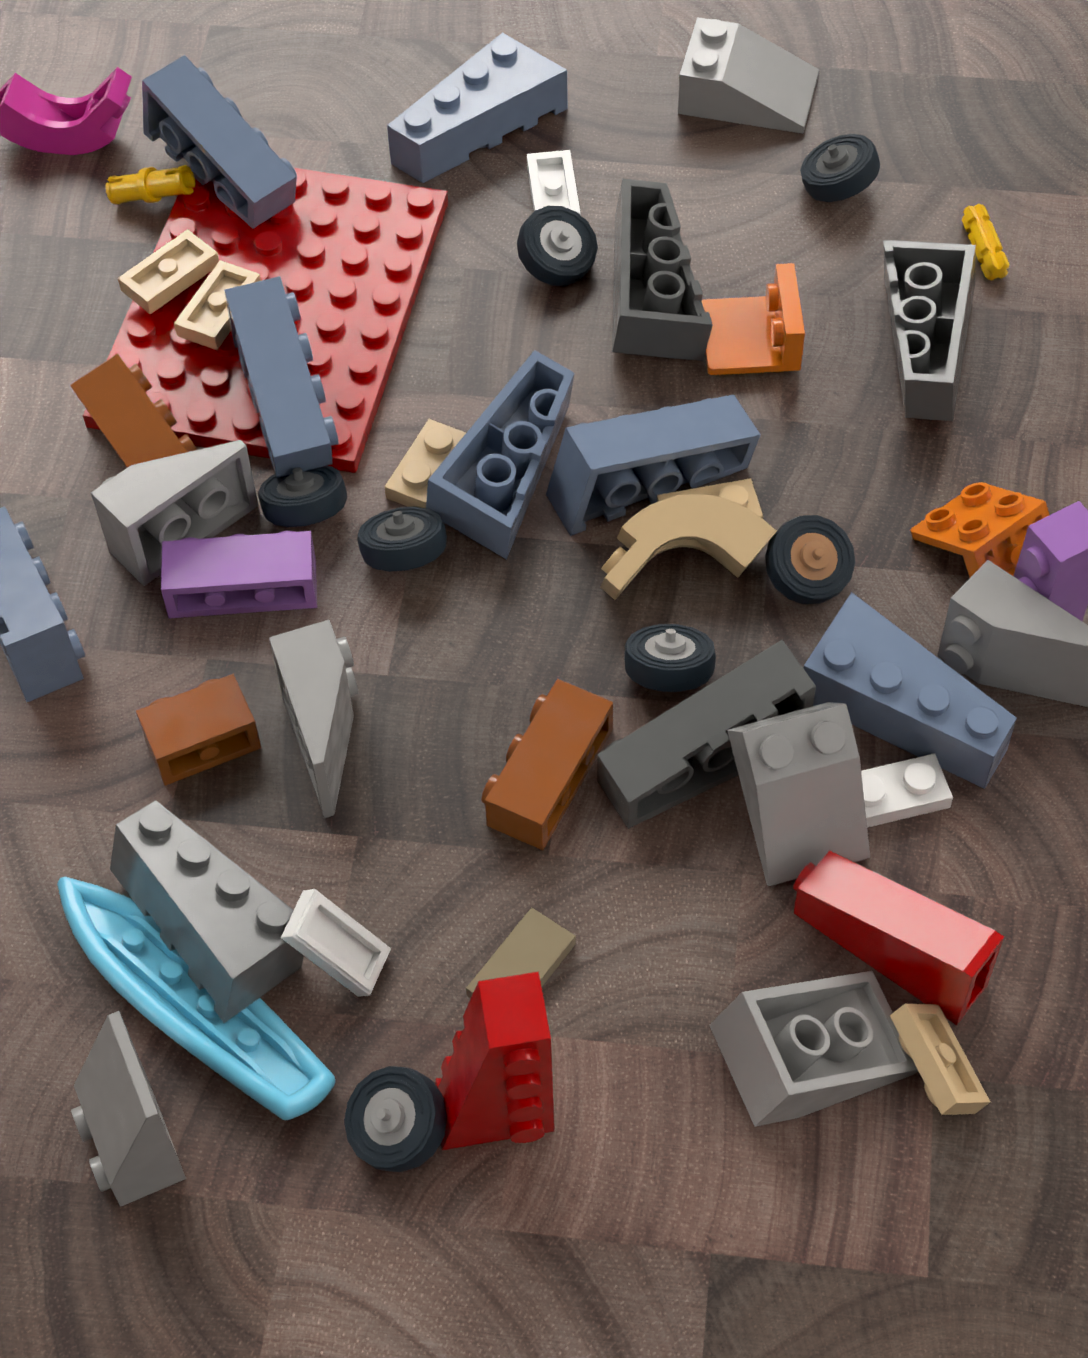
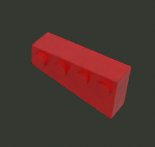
[434,971,555,1150]

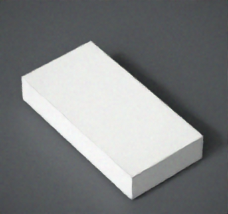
[281,889,391,997]

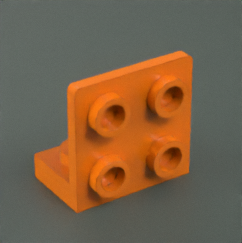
[702,263,805,375]
[910,482,1049,578]

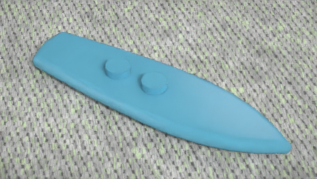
[57,877,336,1120]

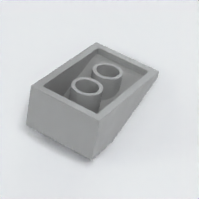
[678,17,819,134]
[91,440,259,586]
[937,560,1088,707]
[269,620,359,818]
[727,702,870,886]
[710,971,918,1127]
[71,1011,186,1207]

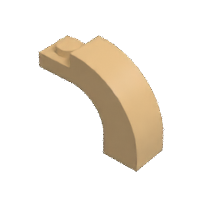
[600,494,777,600]

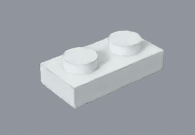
[527,150,580,214]
[861,754,953,828]

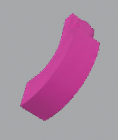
[0,67,132,155]

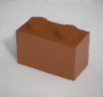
[136,673,262,786]

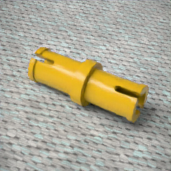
[105,165,195,205]

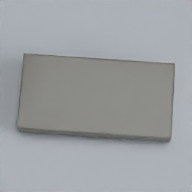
[466,907,576,999]

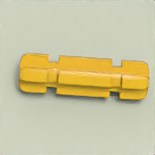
[962,204,1010,281]

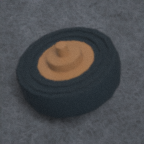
[765,515,855,604]

